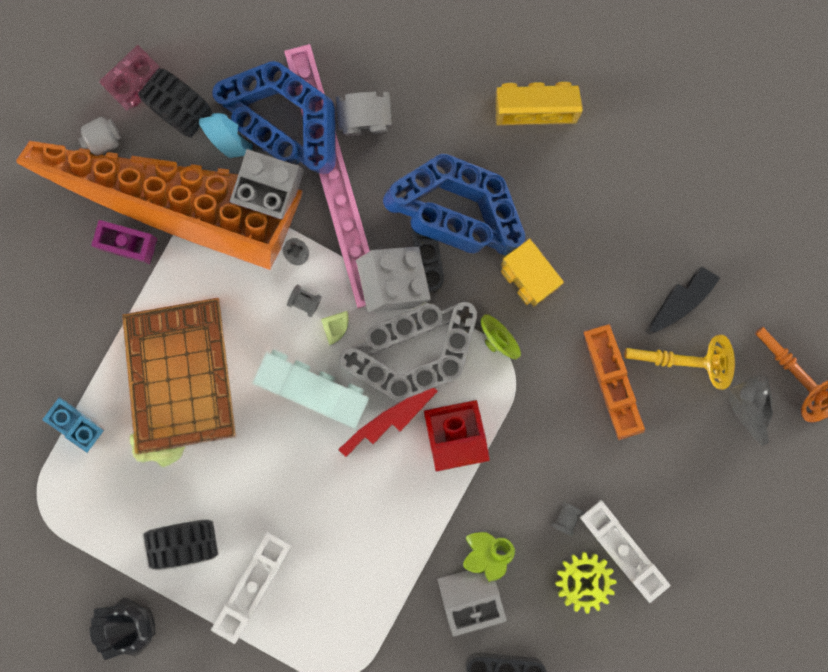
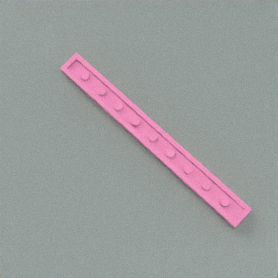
[284,44,370,309]

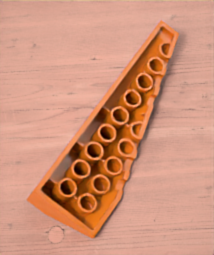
[16,141,303,270]

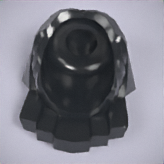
[89,597,155,660]

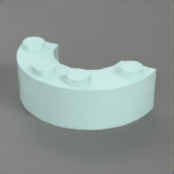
[253,349,369,428]

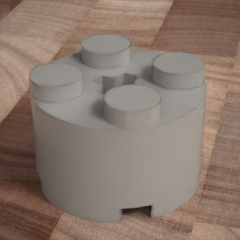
[335,92,392,137]

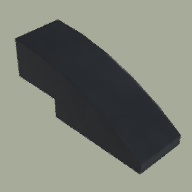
[645,267,720,334]

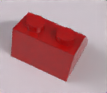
[423,400,490,472]

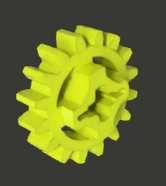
[555,552,616,613]

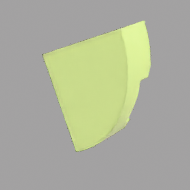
[321,311,349,345]

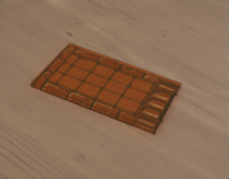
[122,297,236,455]

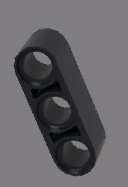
[411,214,444,293]
[466,653,547,672]

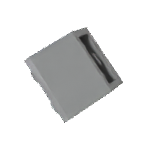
[230,149,304,220]
[437,570,507,637]

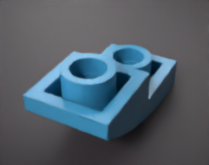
[42,397,104,453]

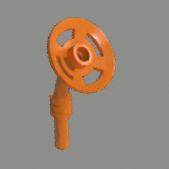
[755,327,828,422]

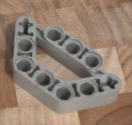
[339,302,477,401]

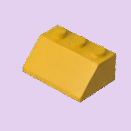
[496,82,582,125]

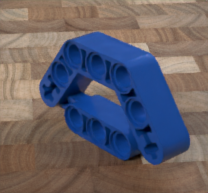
[212,61,336,175]
[383,154,525,255]

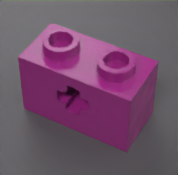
[91,220,158,264]

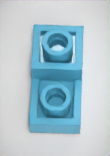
[199,113,253,158]

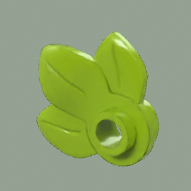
[463,532,515,582]

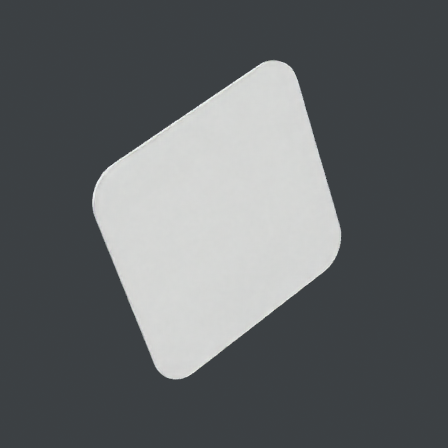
[36,228,516,672]

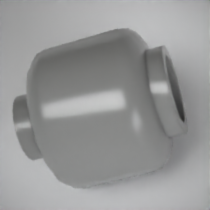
[78,117,121,156]

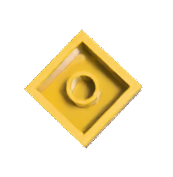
[500,239,564,308]

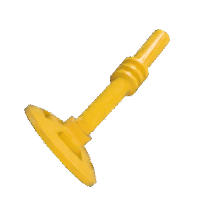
[624,335,735,390]

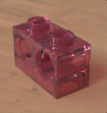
[99,45,160,111]

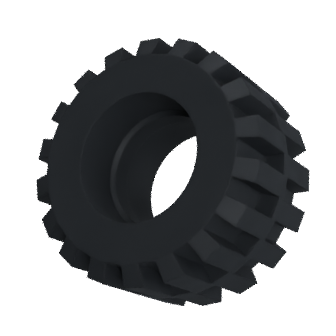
[138,68,212,138]
[143,519,219,570]

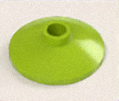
[480,314,521,360]

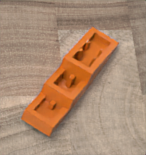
[584,324,645,440]

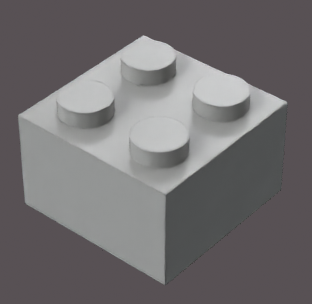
[356,246,431,313]

